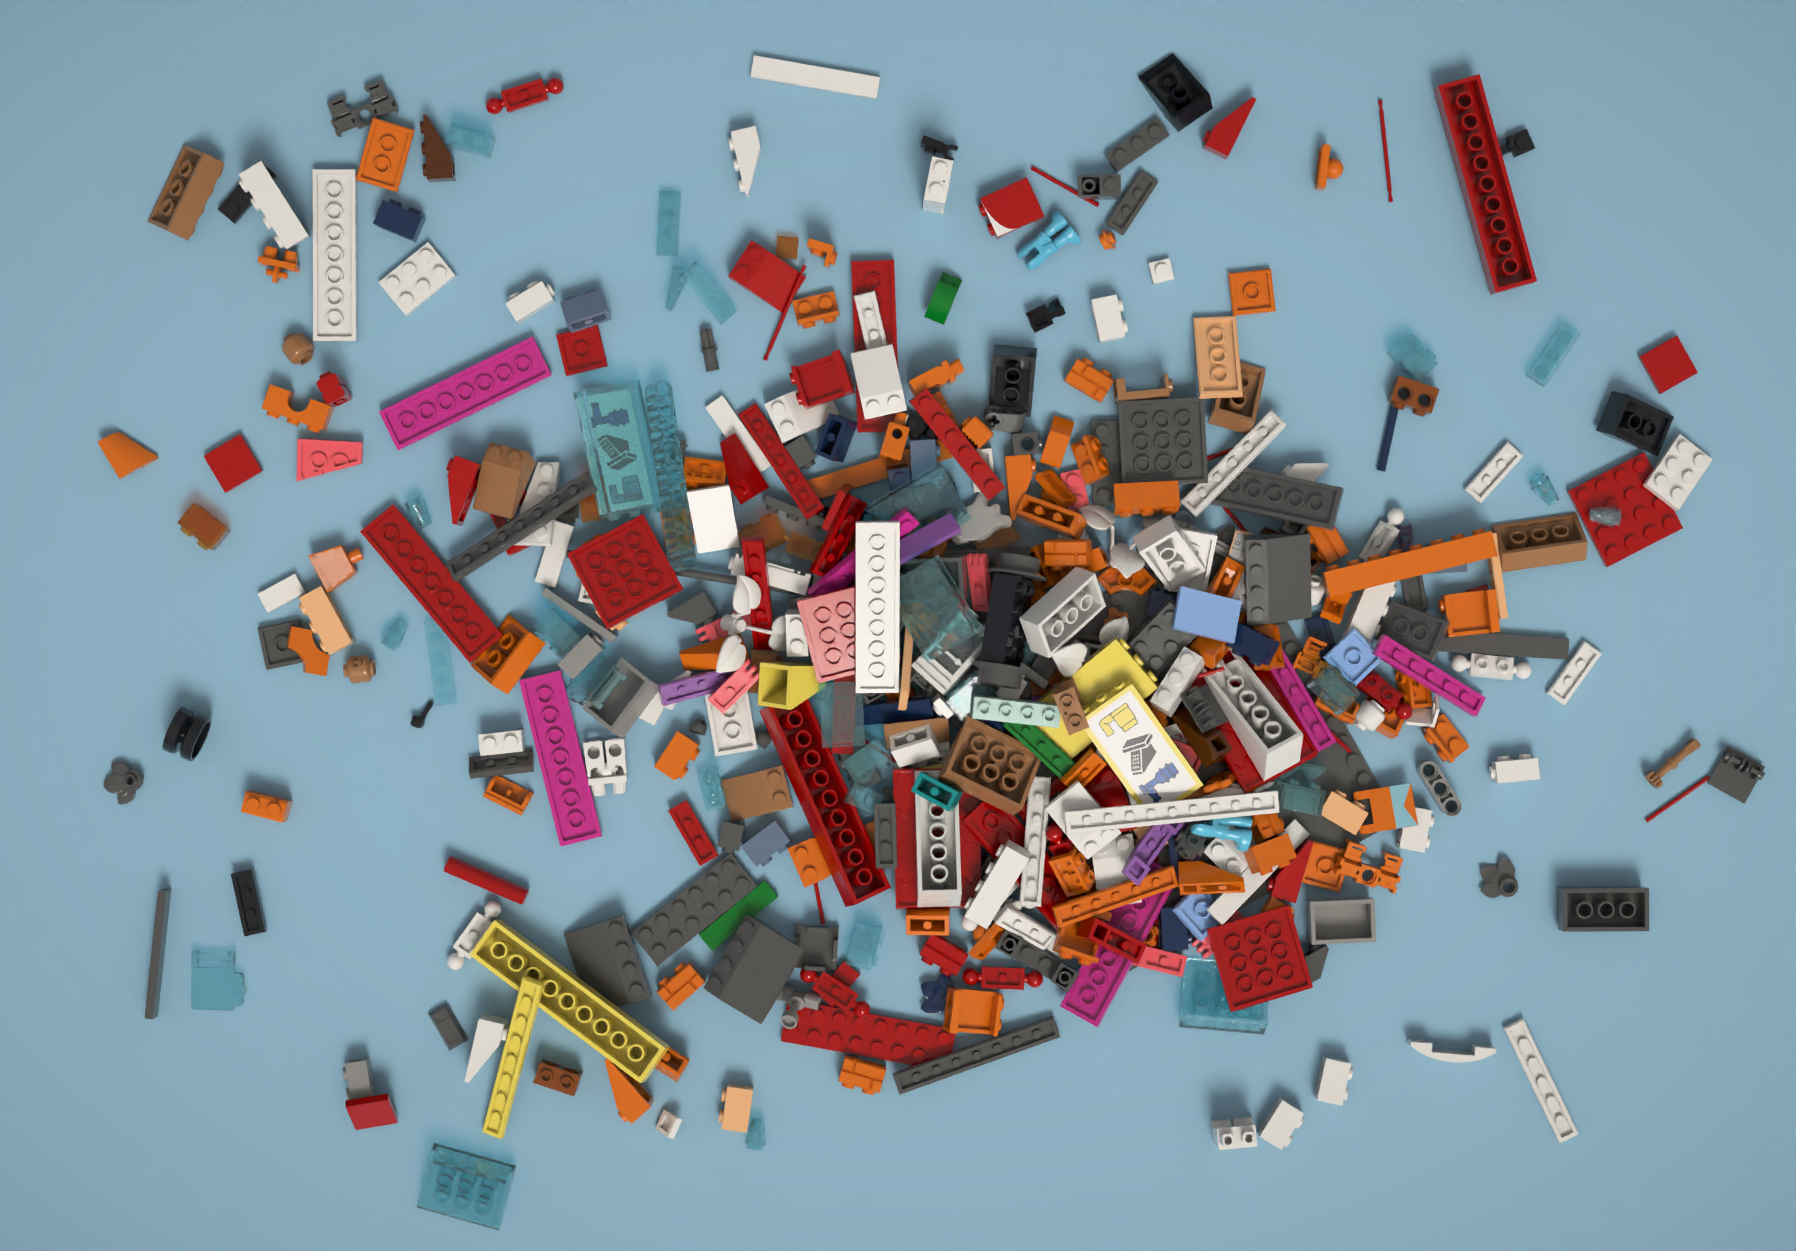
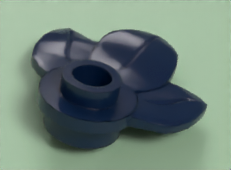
[921,974,954,1015]

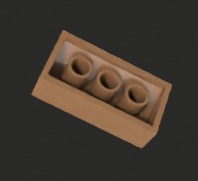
[147,145,225,240]
[1492,513,1588,572]

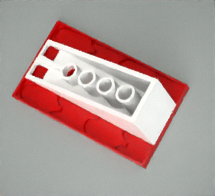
[1187,648,1317,793]
[893,768,981,909]

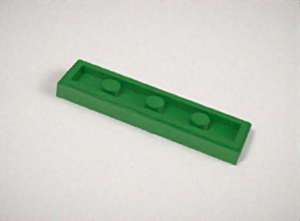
[1003,722,1076,779]
[699,880,778,951]

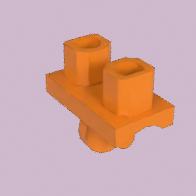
[257,246,300,283]

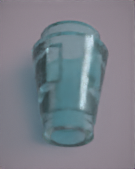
[1530,473,1559,506]
[405,496,432,529]
[1589,506,1622,527]
[380,618,409,651]
[745,1119,766,1150]

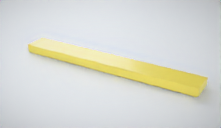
[482,975,545,1139]

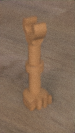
[1644,738,1701,789]

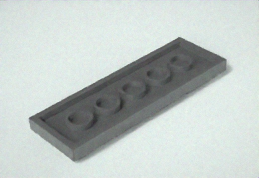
[1210,468,1344,531]
[631,853,758,966]

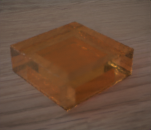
[776,236,799,260]

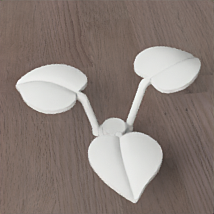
[1077,505,1162,579]
[716,575,787,673]
[1051,616,1129,677]

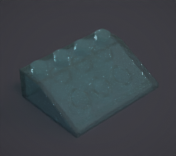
[866,463,971,537]
[899,555,983,662]
[1179,958,1268,1034]
[417,1143,516,1230]

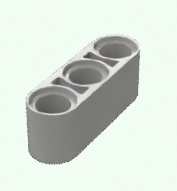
[1416,760,1462,816]

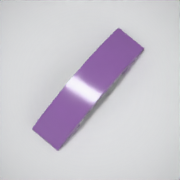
[1121,822,1185,886]

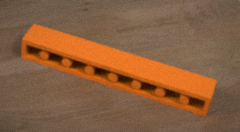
[1321,528,1498,598]

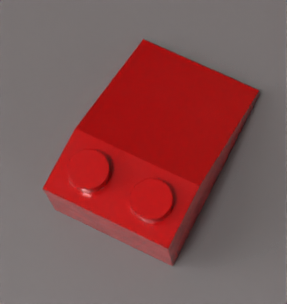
[728,240,806,313]
[446,455,481,526]
[1085,765,1137,833]

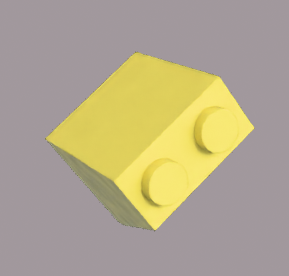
[758,661,826,710]

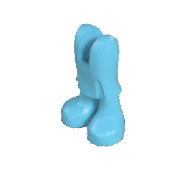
[1016,210,1082,271]
[1191,815,1252,852]

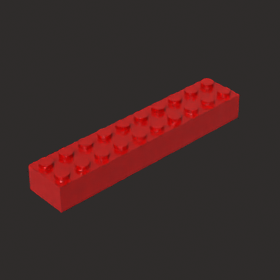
[1434,74,1537,295]
[759,699,891,907]

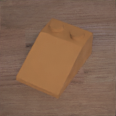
[1207,362,1266,435]
[473,442,536,519]
[721,764,794,822]

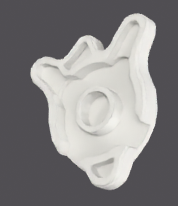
[951,492,1012,545]

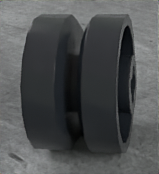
[162,707,212,761]

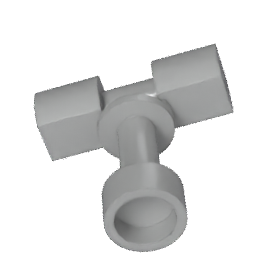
[776,985,821,1029]

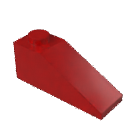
[1202,97,1256,159]
[720,433,769,505]
[1266,838,1313,903]
[1076,917,1147,964]

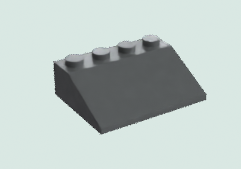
[1245,533,1312,624]
[564,913,652,1007]
[704,914,805,1024]

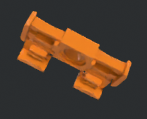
[1292,636,1357,695]
[1333,839,1403,894]

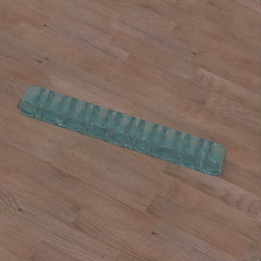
[645,380,696,572]

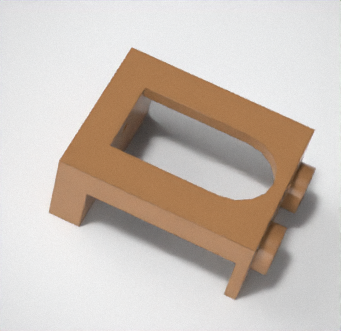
[1113,374,1173,403]
[1053,677,1090,735]

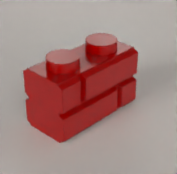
[316,371,353,407]
[919,935,969,977]

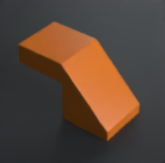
[1039,415,1074,468]
[1320,592,1353,624]

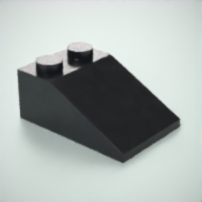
[1138,53,1213,132]
[989,344,1037,417]
[1596,391,1674,456]

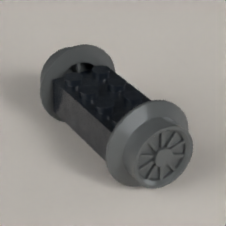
[971,553,1047,689]

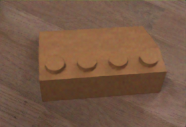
[937,716,1041,815]

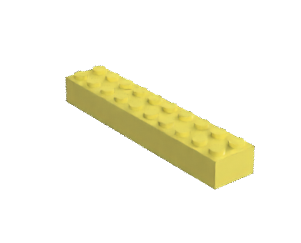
[470,919,670,1083]

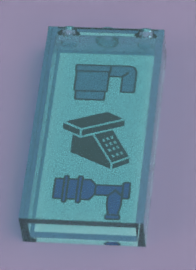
[573,380,667,522]

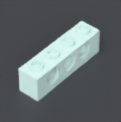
[971,694,1060,728]

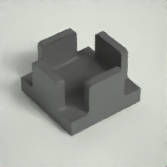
[795,924,839,971]

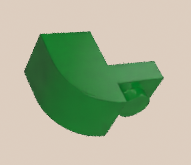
[924,272,962,325]

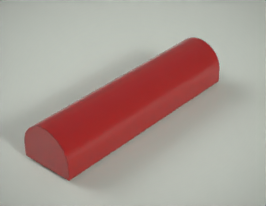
[809,493,868,577]
[444,856,529,905]

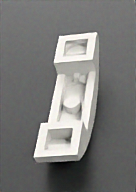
[1407,1039,1496,1063]

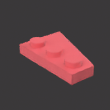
[297,438,363,481]

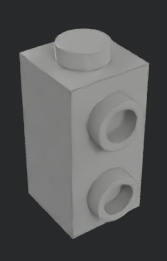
[557,633,606,680]
[343,1057,376,1100]

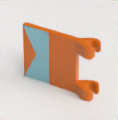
[1353,783,1418,834]

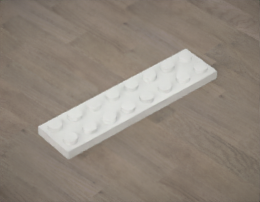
[312,169,357,342]
[855,521,900,693]

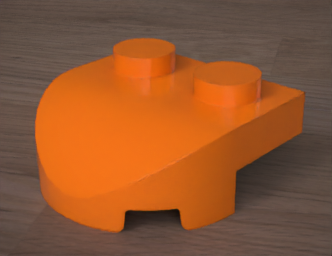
[787,837,831,887]

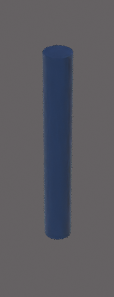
[1377,407,1399,472]

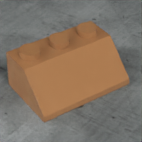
[883,716,950,749]

